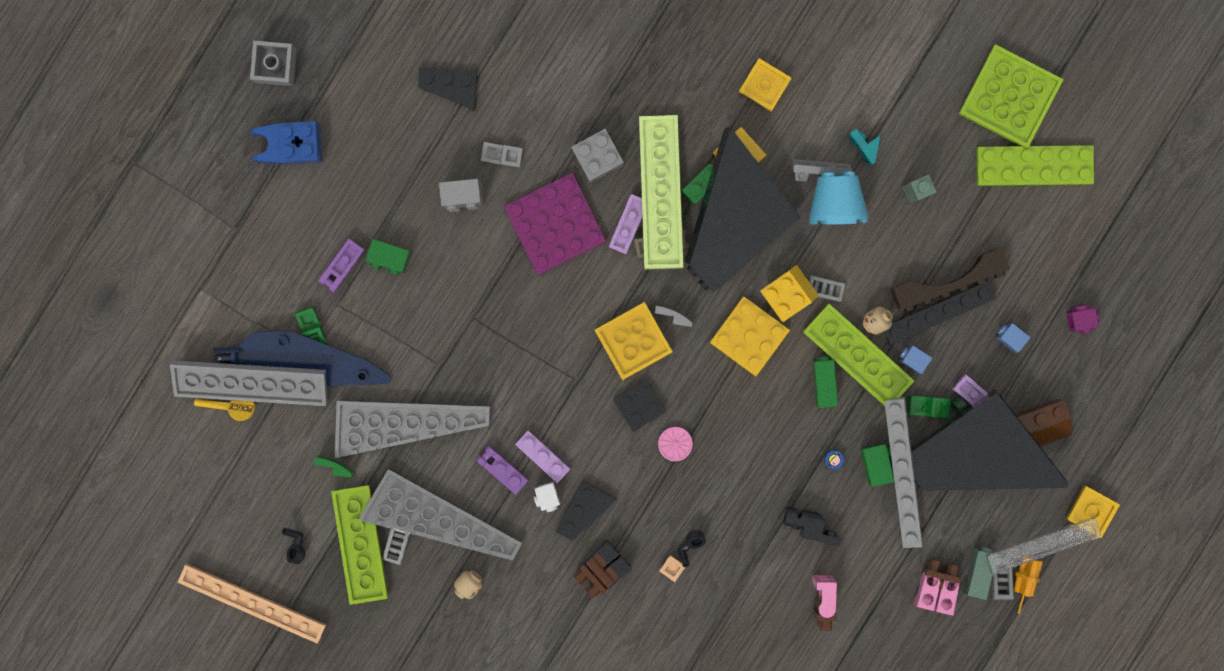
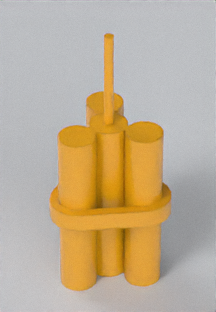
[1013,556,1043,614]

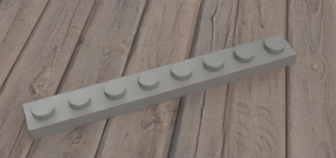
[884,397,923,548]

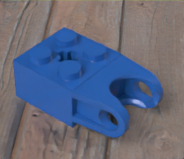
[251,121,322,165]

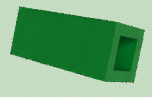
[812,356,838,408]

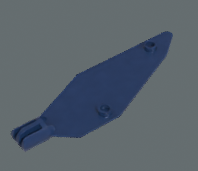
[213,331,391,386]

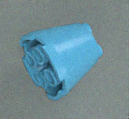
[809,172,868,224]

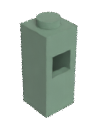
[902,175,937,204]
[963,546,998,600]

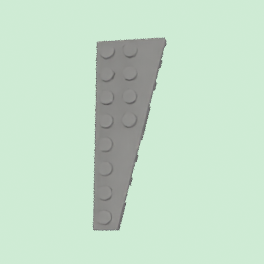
[335,401,490,458]
[359,469,522,561]

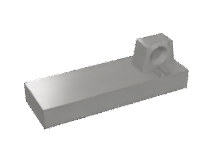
[792,159,852,181]

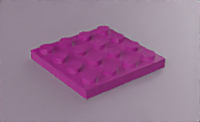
[504,173,606,275]

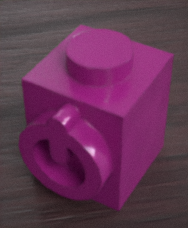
[1066,304,1100,334]

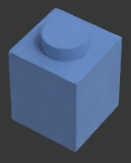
[996,323,1031,353]
[899,345,932,374]

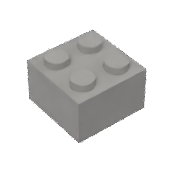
[250,41,297,86]
[571,129,624,183]
[439,179,484,212]

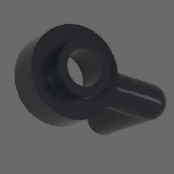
[282,527,305,565]
[677,530,706,567]

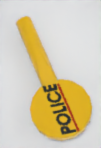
[194,399,255,421]

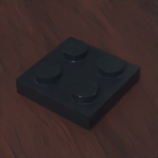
[613,379,666,432]

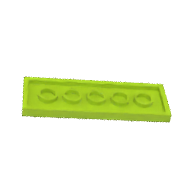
[976,146,1094,186]
[803,304,914,406]
[331,485,389,605]

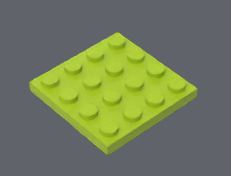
[958,44,1064,148]

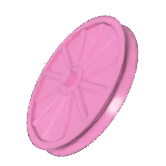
[658,427,693,461]

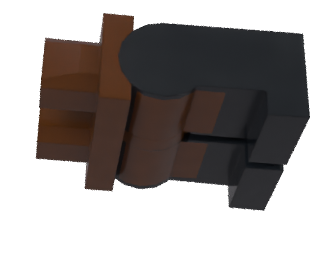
[574,540,632,598]

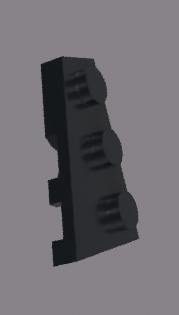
[418,68,477,111]
[556,481,617,541]

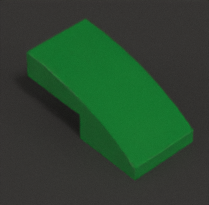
[295,306,327,344]
[907,396,950,418]
[314,456,355,478]

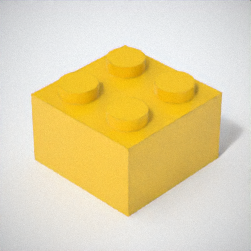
[760,265,819,322]

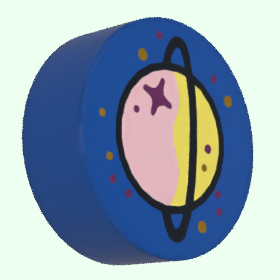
[824,450,844,470]

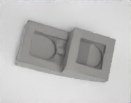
[480,142,523,168]
[655,306,692,327]

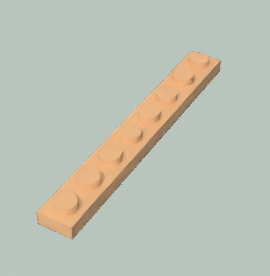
[178,564,326,644]

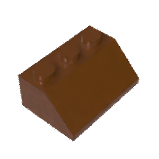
[1016,399,1072,447]

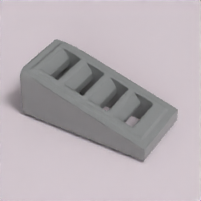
[805,275,845,302]
[382,529,410,565]
[991,560,1014,600]

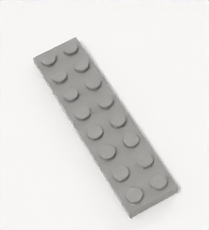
[170,360,328,406]

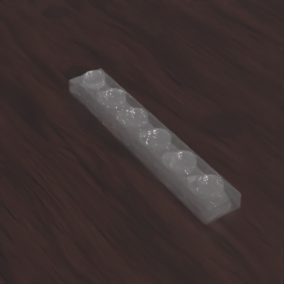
[985,518,1102,574]

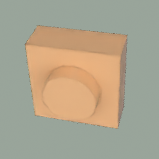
[659,555,685,582]

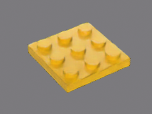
[709,296,790,376]
[595,302,672,380]

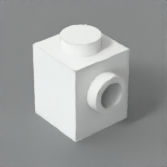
[534,481,561,512]

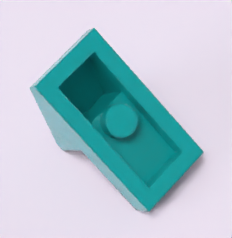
[847,129,880,166]

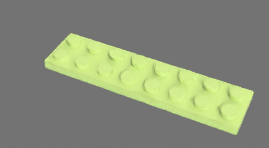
[639,115,683,270]

